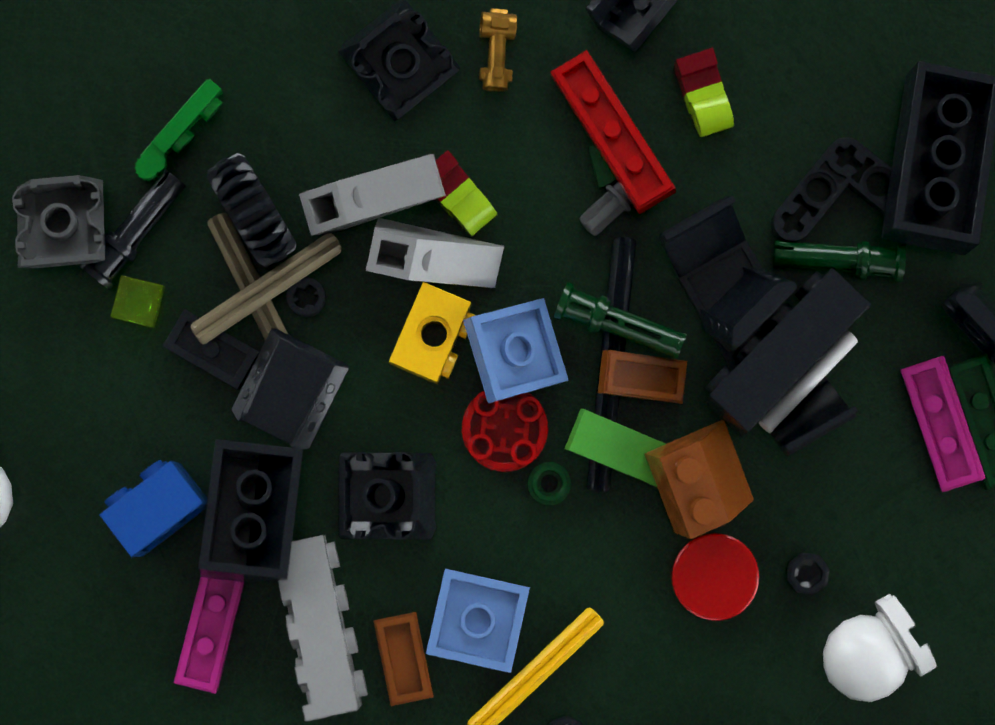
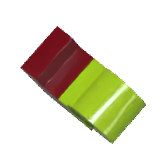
[673,47,734,137]
[435,150,498,237]

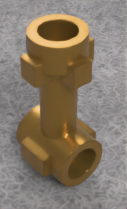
[479,8,517,92]

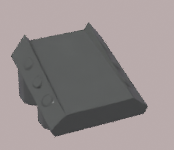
[12,175,105,268]

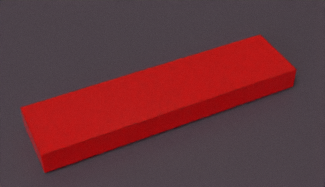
[550,50,676,214]

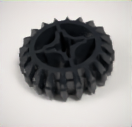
[207,153,296,267]

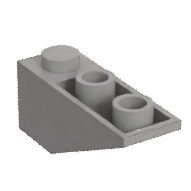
[299,154,446,236]
[366,218,504,288]

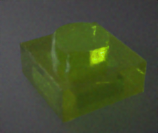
[111,275,165,329]

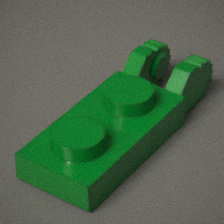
[134,79,223,182]

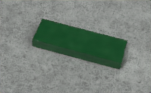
[948,354,995,490]

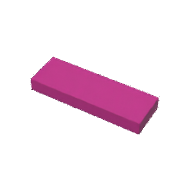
[901,355,986,492]
[174,577,245,694]

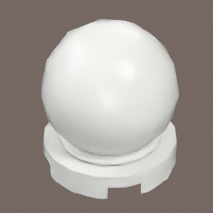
[823,594,937,702]

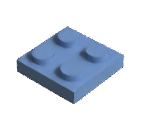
[463,298,569,404]
[426,568,530,673]

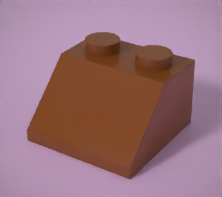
[645,420,754,539]

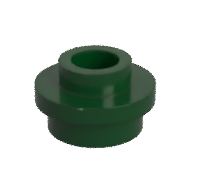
[528,462,571,505]

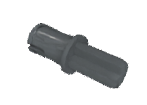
[579,182,632,236]

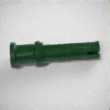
[773,240,906,282]
[554,282,687,359]

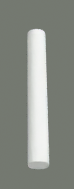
[758,330,858,433]

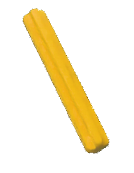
[467,607,604,725]

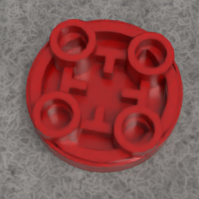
[462,391,548,472]
[671,533,759,621]

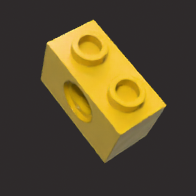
[389,282,476,384]

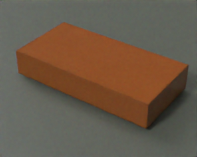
[598,350,687,404]
[374,612,434,706]

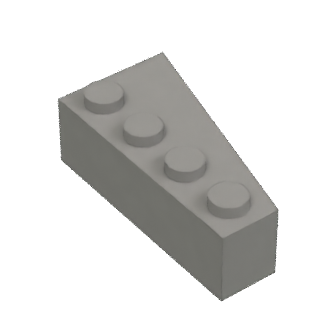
[278,535,368,722]

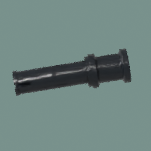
[79,169,187,290]

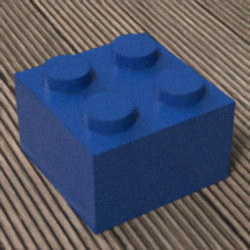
[99,460,208,557]

